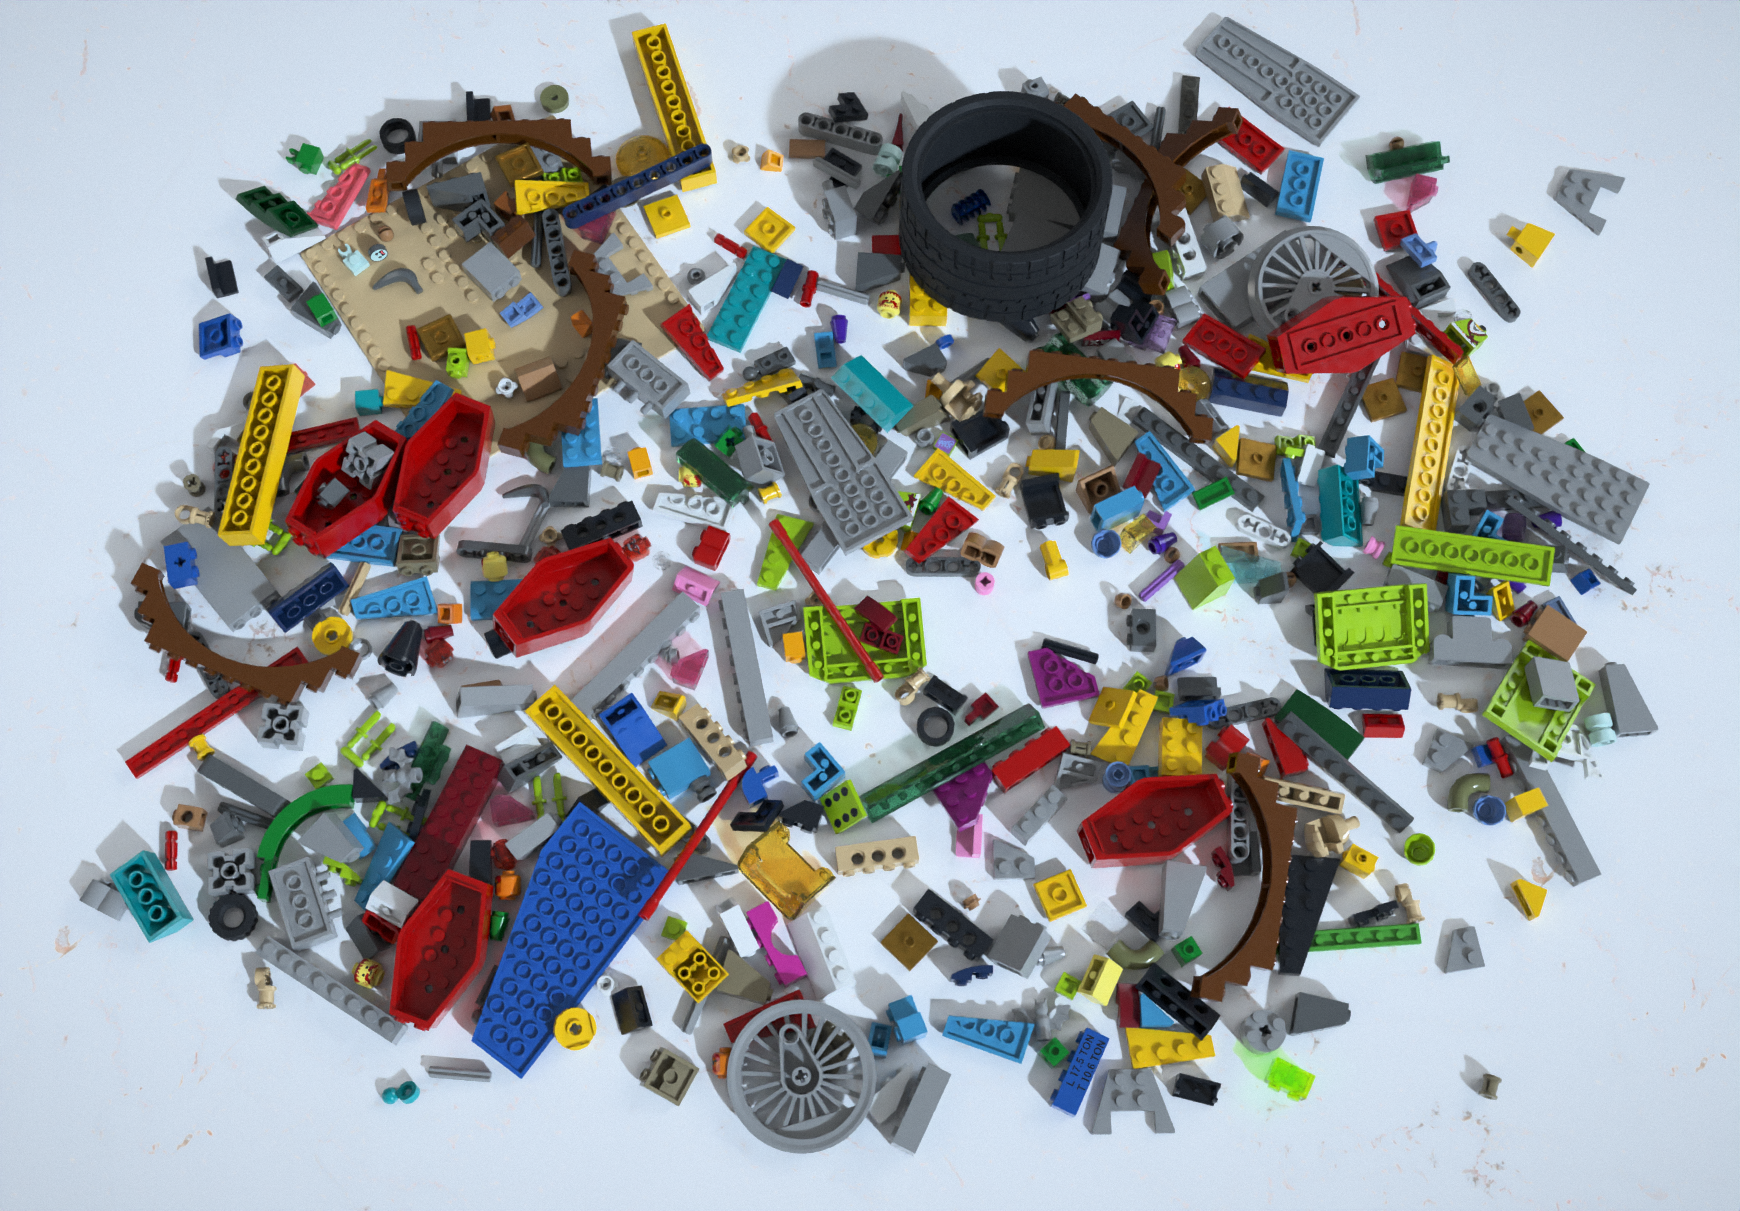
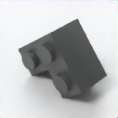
[452,198,505,244]
[1441,489,1487,534]

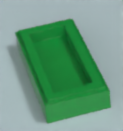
[1192,476,1235,511]

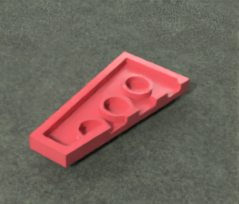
[307,163,371,230]

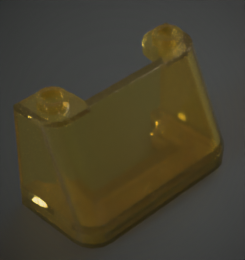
[737,821,836,920]

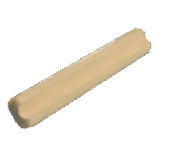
[338,562,371,616]

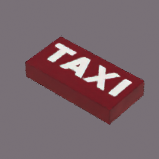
[1081,330,1121,347]

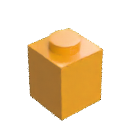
[627,447,653,479]
[782,631,805,664]

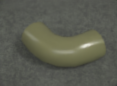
[525,442,557,475]
[1447,773,1491,813]
[1106,939,1164,970]

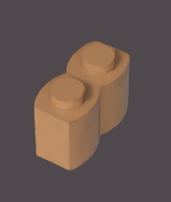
[960,532,1005,568]

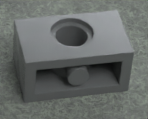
[1454,385,1498,432]
[1126,608,1156,652]

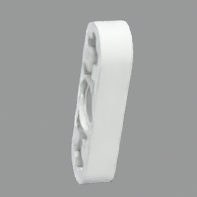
[1444,446,1471,492]
[1237,515,1291,550]

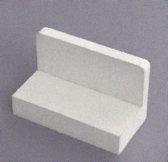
[1294,444,1325,487]
[495,726,542,765]
[366,881,418,929]

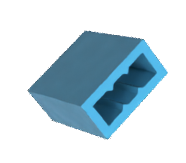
[1090,486,1144,532]
[647,737,711,800]

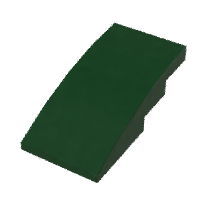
[235,185,319,237]
[1274,689,1365,760]

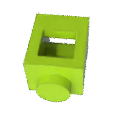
[446,348,470,379]

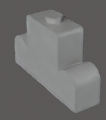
[1428,615,1513,669]

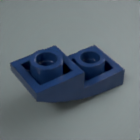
[771,259,804,299]
[380,741,421,773]
[950,965,993,987]

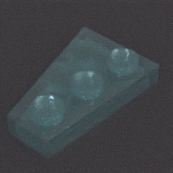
[1220,545,1281,584]

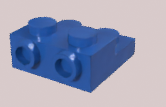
[198,313,243,360]
[1169,699,1227,726]

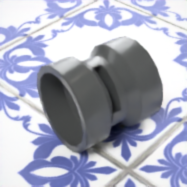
[690,775,717,803]

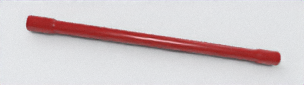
[768,519,884,683]
[638,751,758,921]

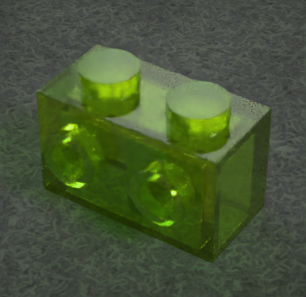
[1263,1057,1316,1102]

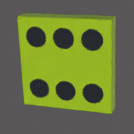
[819,779,867,834]

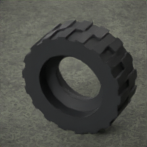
[208,893,259,941]

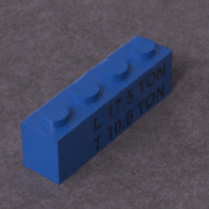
[1049,1028,1110,1118]

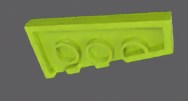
[757,514,814,591]

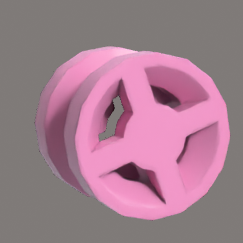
[1362,536,1385,560]
[974,572,995,596]

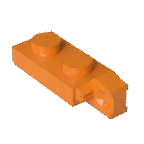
[366,168,390,213]

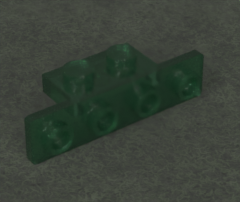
[405,721,452,801]

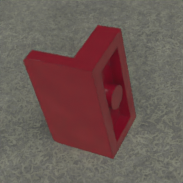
[1122,452,1161,499]

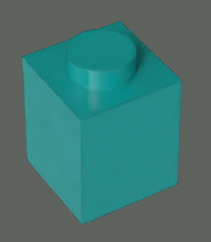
[355,389,384,416]

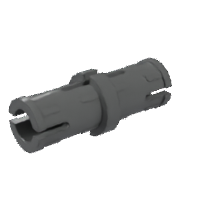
[799,373,836,397]

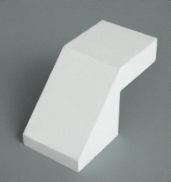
[206,423,245,455]

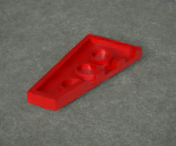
[660,304,724,382]
[904,496,979,564]
[723,989,816,1044]

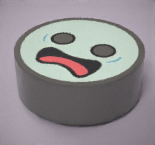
[368,244,388,262]

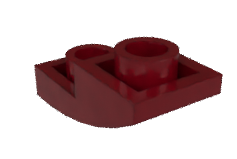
[854,595,898,633]
[858,623,904,655]
[1211,845,1235,892]
[1115,983,1140,1028]

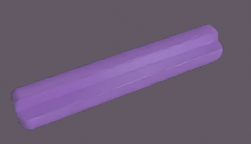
[1138,559,1185,602]

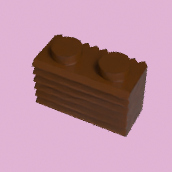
[491,215,536,259]

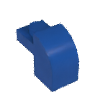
[742,765,779,808]

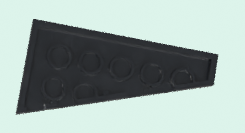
[1278,855,1340,976]

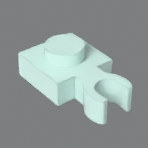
[338,244,370,276]

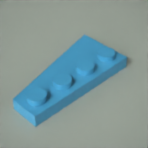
[395,380,454,442]
[1134,431,1195,512]
[1279,458,1305,542]
[350,576,438,620]
[354,821,415,911]

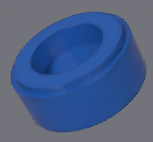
[935,334,954,350]

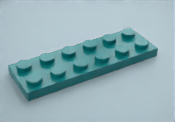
[707,246,787,353]

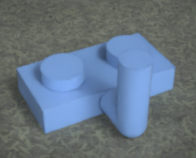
[1400,233,1438,268]

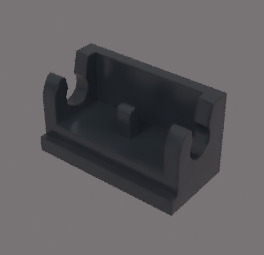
[923,675,968,716]
[1172,1073,1221,1107]

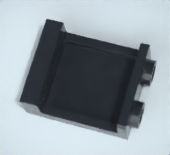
[950,409,1010,460]
[1020,473,1069,530]
[1290,541,1355,594]

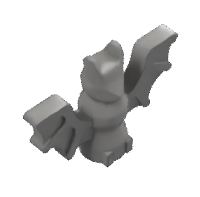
[382,747,423,805]
[1012,998,1071,1042]

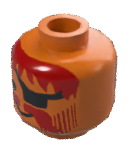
[494,871,522,900]
[712,1047,732,1079]

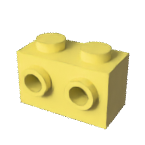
[1077,954,1123,1006]

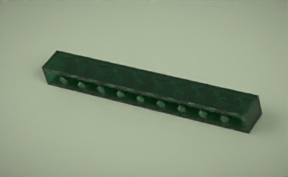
[859,703,1045,823]

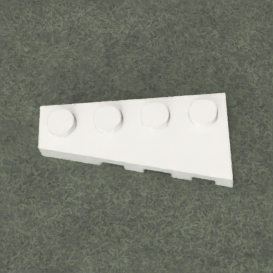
[653,493,738,532]

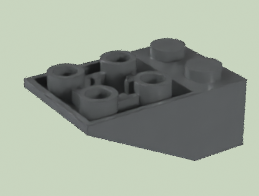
[854,170,901,226]
[427,172,492,212]
[1386,255,1451,309]

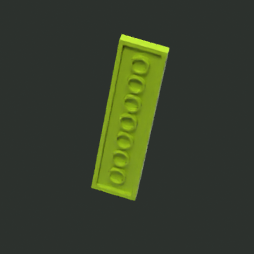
[1390,525,1555,587]

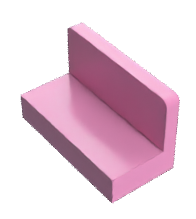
[672,566,720,606]
[956,814,983,858]

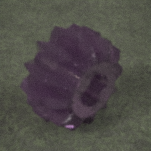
[1502,512,1527,543]

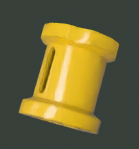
[757,481,782,505]
[188,734,215,761]

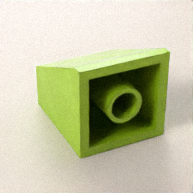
[1174,545,1235,610]

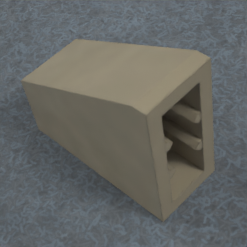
[894,395,951,437]
[1089,407,1139,467]
[717,949,774,1005]

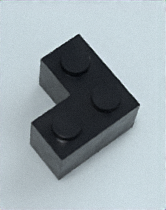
[1110,300,1159,345]

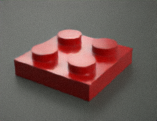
[1373,210,1418,251]

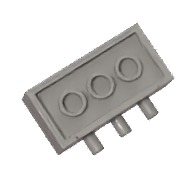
[607,340,691,419]
[268,856,343,952]

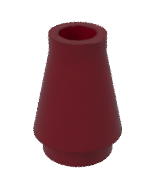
[1178,345,1201,373]
[1510,600,1538,627]
[423,625,454,645]

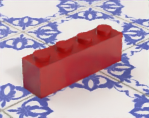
[991,726,1070,794]

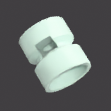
[872,143,903,178]
[1584,713,1617,747]

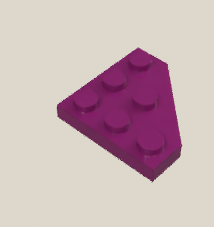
[1027,648,1100,709]
[930,759,993,833]

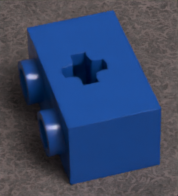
[163,542,200,589]

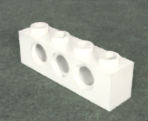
[1159,208,1206,281]

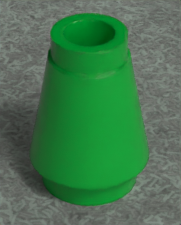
[919,487,944,516]
[490,910,510,941]

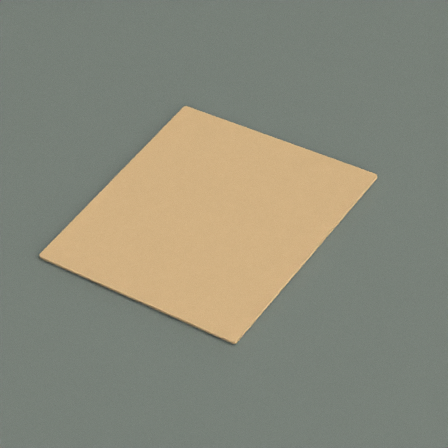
[301,115,705,475]

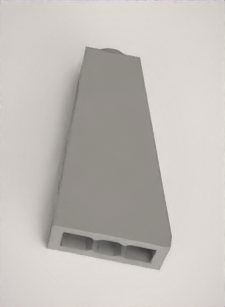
[1598,662,1659,738]
[456,684,537,719]
[1158,860,1207,940]

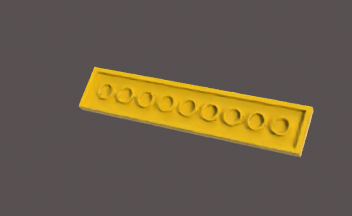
[1400,354,1462,531]

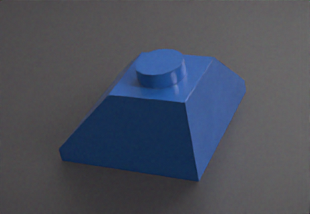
[1164,636,1207,677]

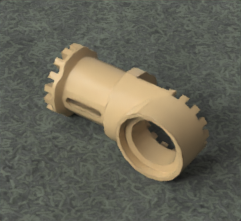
[995,462,1024,499]
[174,505,215,528]
[895,667,931,706]
[1436,693,1479,713]
[1394,883,1425,924]
[255,967,277,1009]

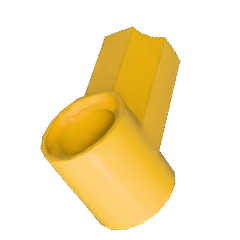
[1040,540,1069,581]

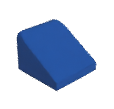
[1570,569,1601,595]
[1471,744,1495,768]

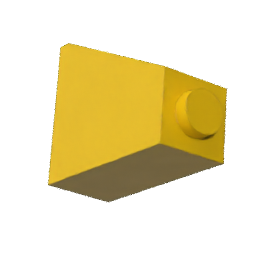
[1025,449,1080,483]

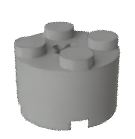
[1201,215,1244,259]
[1239,1010,1286,1055]

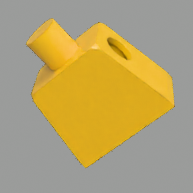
[1506,223,1555,268]

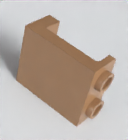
[1522,605,1588,662]

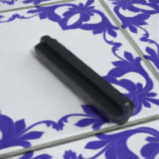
[1041,638,1099,664]

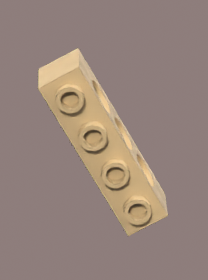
[679,703,747,781]
[1262,775,1346,814]
[835,836,919,877]

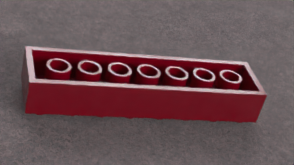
[393,744,505,906]

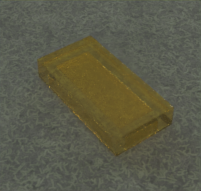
[1452,355,1482,396]

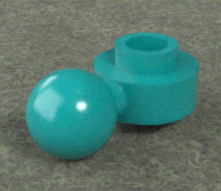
[382,1081,420,1104]

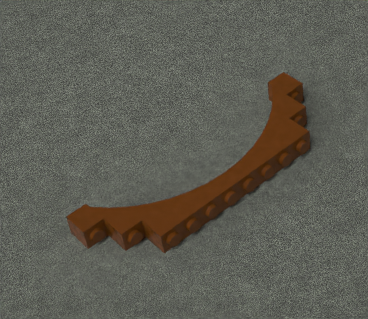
[1049,93,1186,247]
[1113,107,1243,296]
[386,118,612,191]
[497,250,629,458]
[983,349,1214,445]
[131,563,363,707]
[1190,752,1298,1002]

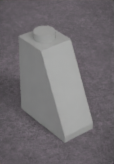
[298,812,364,863]
[505,813,563,860]

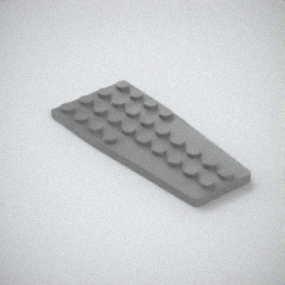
[1195,17,1361,147]
[774,389,914,556]
[1465,414,1650,545]

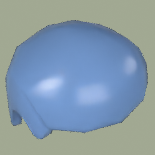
[1091,530,1122,559]
[1472,795,1506,826]

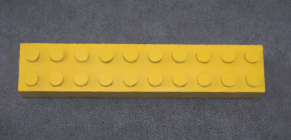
[632,23,717,193]
[217,364,305,546]
[525,685,692,857]

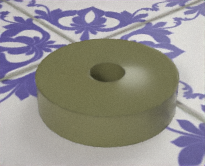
[540,85,570,114]

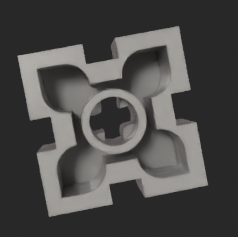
[341,431,394,490]
[257,703,310,751]
[207,848,257,898]

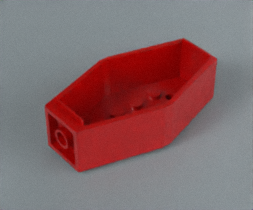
[1266,296,1416,374]
[392,392,496,539]
[285,420,407,559]
[493,538,634,658]
[1077,773,1233,868]
[389,869,494,1031]

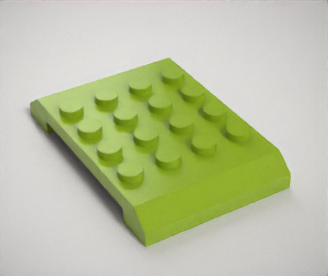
[1482,640,1596,762]

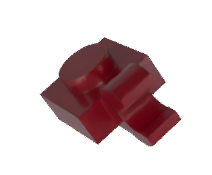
[964,692,999,726]

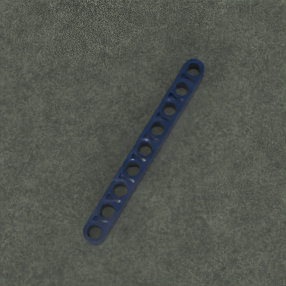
[563,143,713,229]

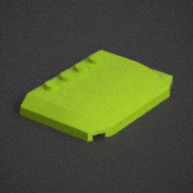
[1314,583,1430,671]
[803,597,927,684]

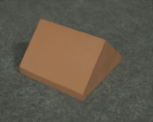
[514,356,563,402]
[1075,465,1121,514]

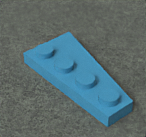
[942,1015,1035,1064]

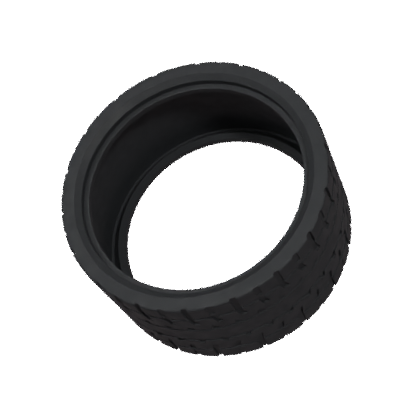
[899,91,1113,322]

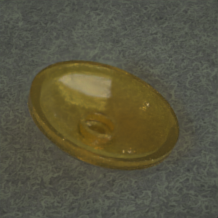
[616,135,670,179]

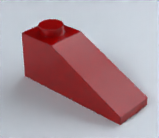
[1261,718,1309,779]

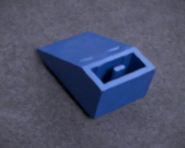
[599,693,668,768]

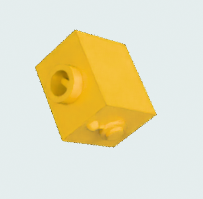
[464,328,496,365]
[1339,844,1379,879]

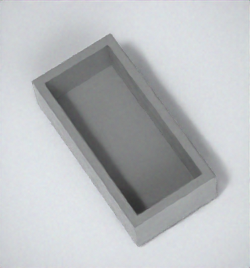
[889,1063,952,1157]

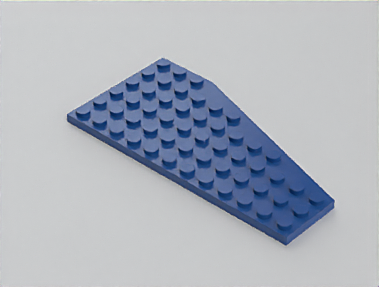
[471,802,676,1079]

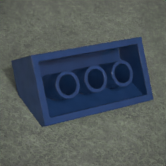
[1208,368,1289,417]
[266,562,349,633]
[1324,668,1412,711]

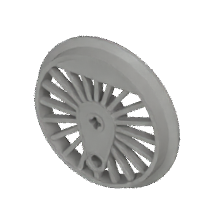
[1247,226,1379,350]
[727,999,877,1154]

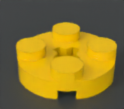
[862,530,898,559]
[312,617,353,656]
[553,1007,597,1051]

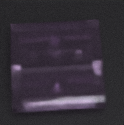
[1128,315,1177,354]

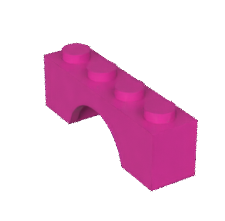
[746,901,807,988]

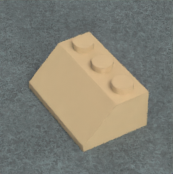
[1201,164,1250,222]

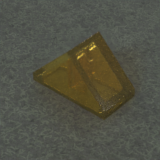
[1119,513,1157,554]

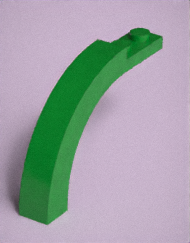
[256,784,355,903]

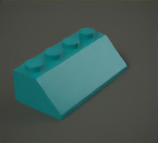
[831,355,914,433]
[1317,464,1363,547]
[109,850,194,943]

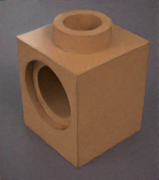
[172,804,208,832]

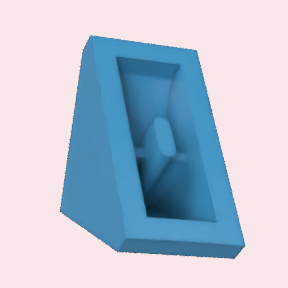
[1139,993,1174,1028]
[868,1022,892,1058]

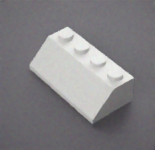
[788,905,856,1001]

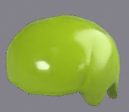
[1404,833,1435,866]

